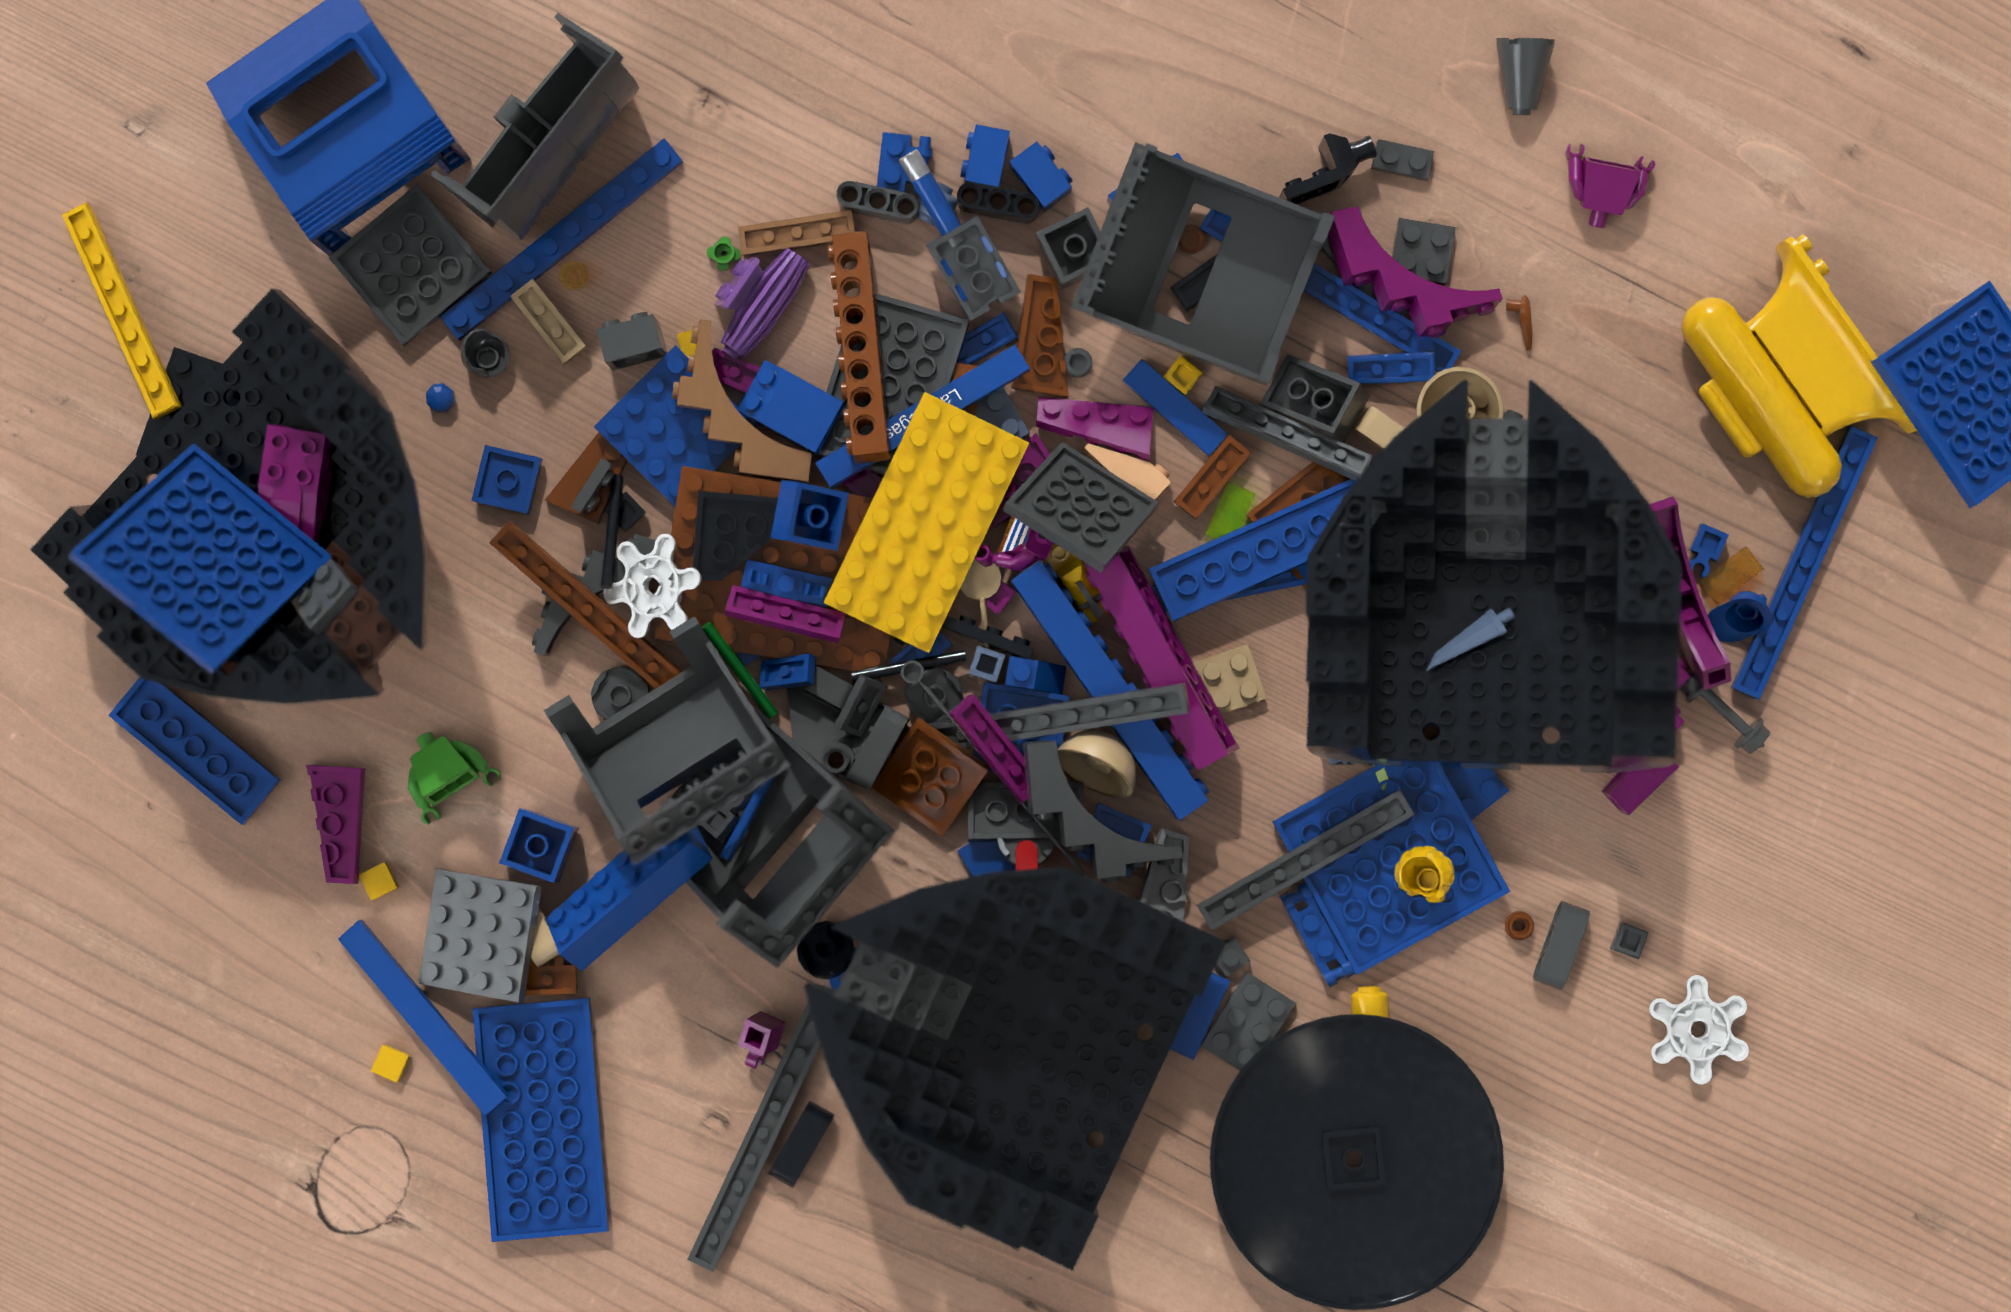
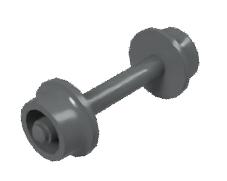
[1679,672,1770,754]

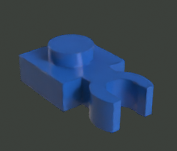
[1689,523,1729,578]

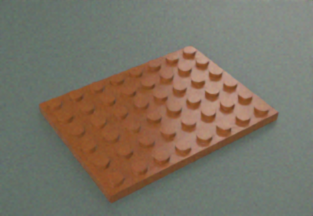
[654,466,890,671]

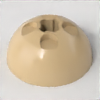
[1417,367,1504,419]
[1057,730,1137,798]

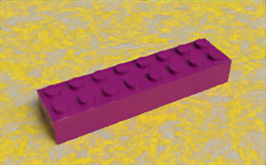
[1085,545,1240,771]

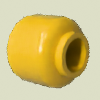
[1351,986,1389,1018]

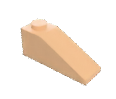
[1084,444,1171,500]

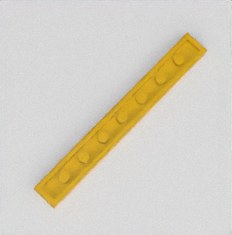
[62,202,182,420]

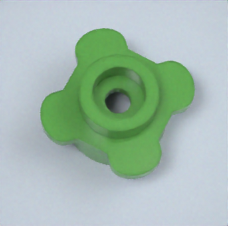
[707,236,741,271]

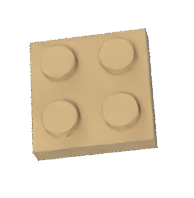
[1193,644,1267,714]

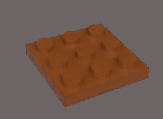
[872,717,990,837]

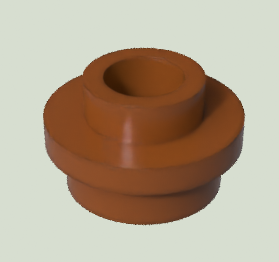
[1505,911,1534,940]

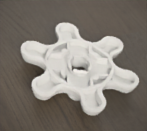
[603,534,702,638]
[1649,975,1749,1085]

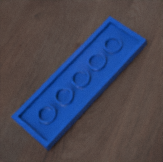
[108,677,281,825]

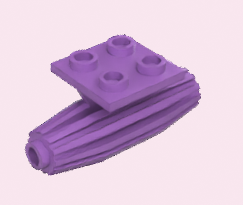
[715,248,810,360]

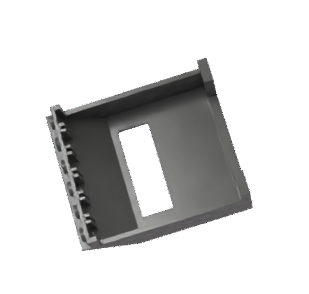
[1071,142,1335,386]
[544,616,790,865]
[661,704,895,968]

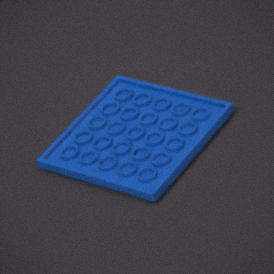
[1871,281,2011,509]
[69,444,332,674]
[1272,761,1510,975]

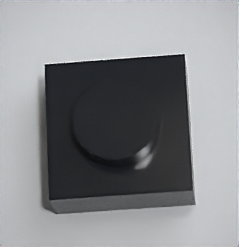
[605,491,647,532]

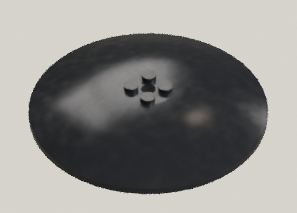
[1210,1014,1504,1310]

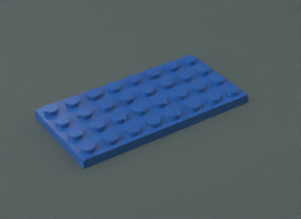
[473,997,609,1242]

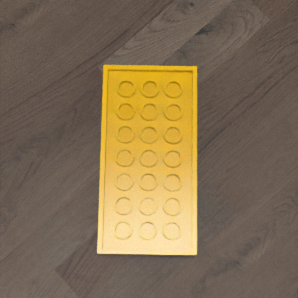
[823,392,1029,653]

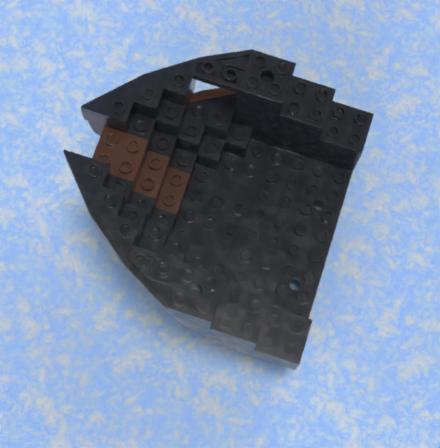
[30,288,428,704]

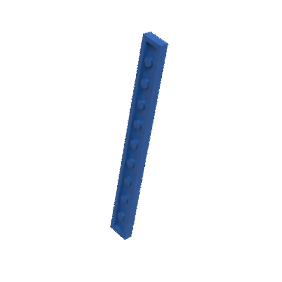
[440,138,683,341]
[1199,209,1461,372]
[1731,426,1878,700]

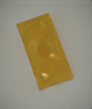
[1699,546,1764,604]

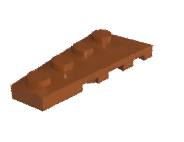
[1011,274,1069,398]
[545,432,627,524]

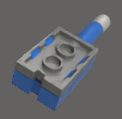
[899,149,1021,321]

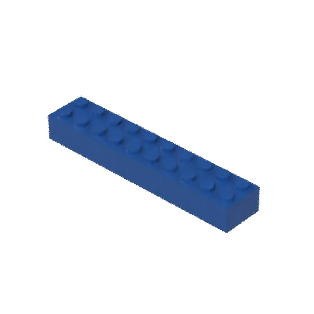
[1011,561,1209,821]

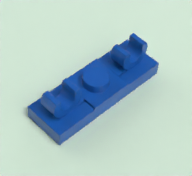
[741,559,832,607]

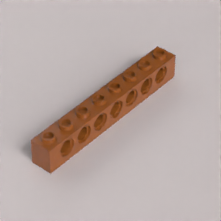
[828,231,891,464]

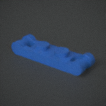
[1279,882,1355,988]

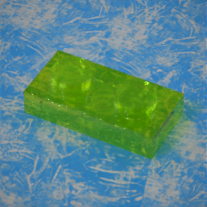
[1205,482,1255,539]

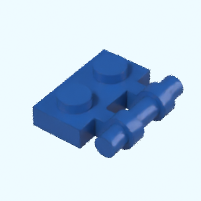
[877,132,933,195]

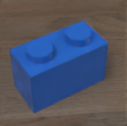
[960,124,1010,187]
[1009,141,1073,212]

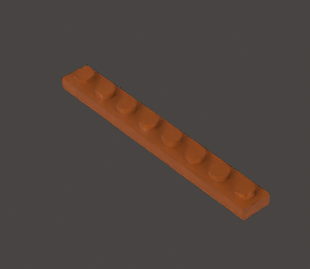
[489,520,683,689]

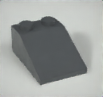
[1261,354,1370,443]

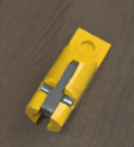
[1046,544,1108,623]

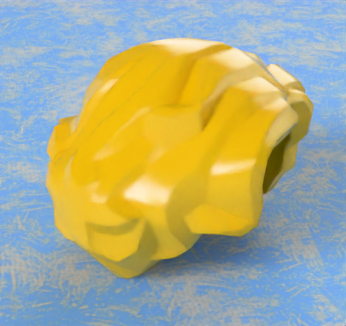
[1394,846,1455,903]

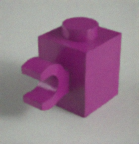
[738,1011,786,1069]

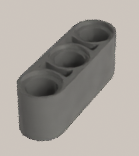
[836,181,919,224]
[1533,901,1590,990]

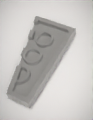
[1138,828,1189,922]

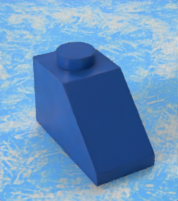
[1005,656,1067,695]

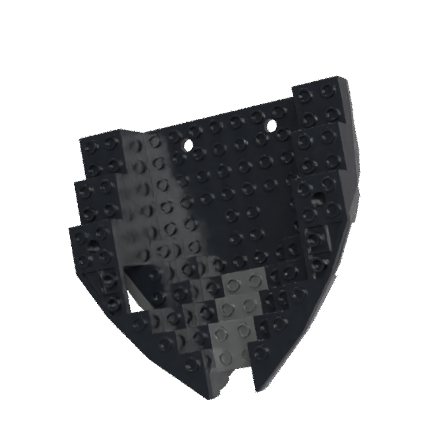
[1306,379,1682,773]
[804,867,1226,1271]

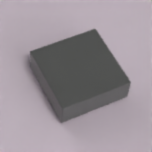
[1610,922,1649,959]

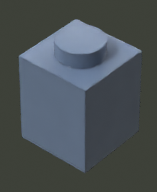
[969,646,1005,683]

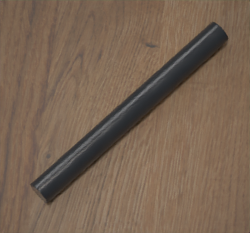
[601,474,624,589]
[851,650,967,683]

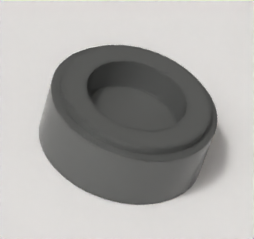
[1064,348,1092,378]

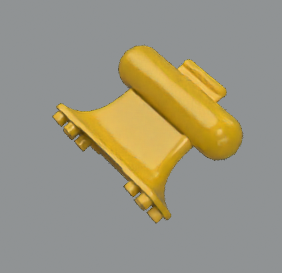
[1681,235,1917,498]

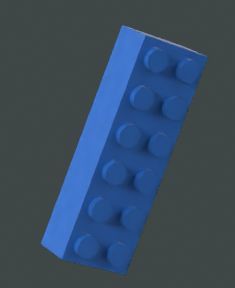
[545,826,713,971]

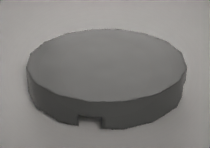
[591,667,649,720]
[905,667,963,723]

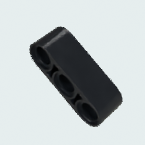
[957,182,1039,224]
[768,1100,835,1188]

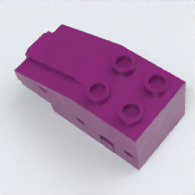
[258,425,337,545]

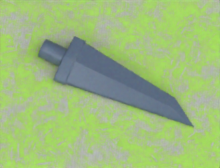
[1426,608,1515,671]

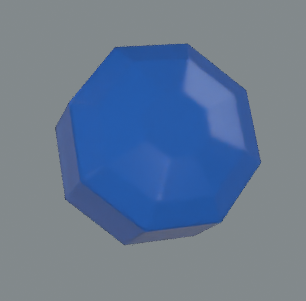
[426,383,455,412]

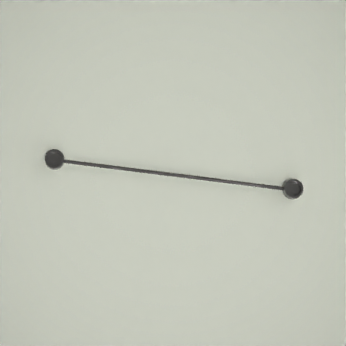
[901,660,1109,887]

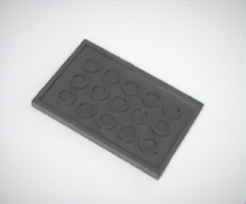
[807,290,970,475]

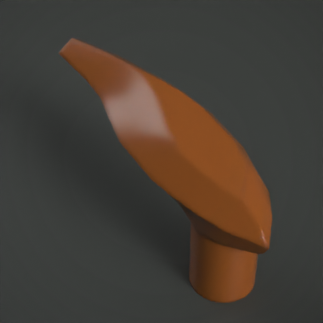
[1506,295,1533,350]

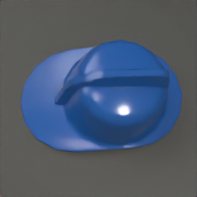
[1708,591,1773,643]

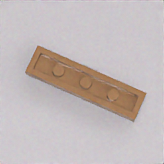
[738,210,855,257]

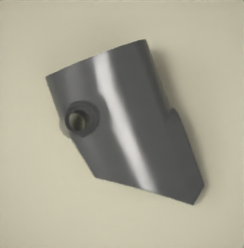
[787,665,910,792]

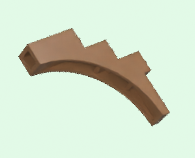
[672,319,812,483]

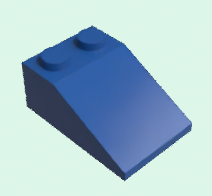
[737,360,846,454]

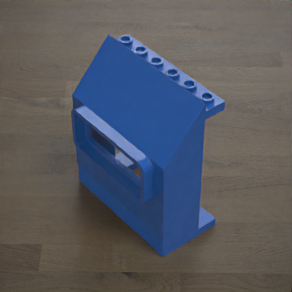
[206,0,471,256]

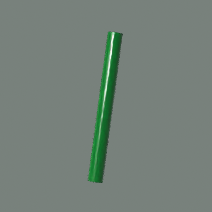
[702,621,778,718]

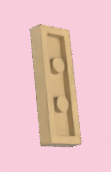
[510,279,587,365]

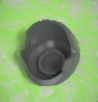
[460,328,510,377]

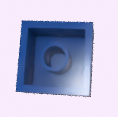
[771,480,849,551]
[499,808,579,883]

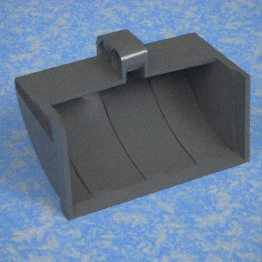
[430,13,639,240]

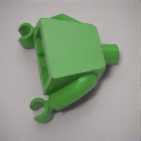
[408,732,501,824]

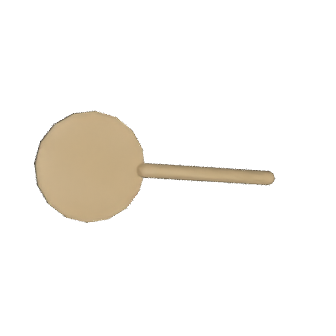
[960,557,1001,650]

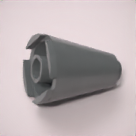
[1496,38,1555,115]

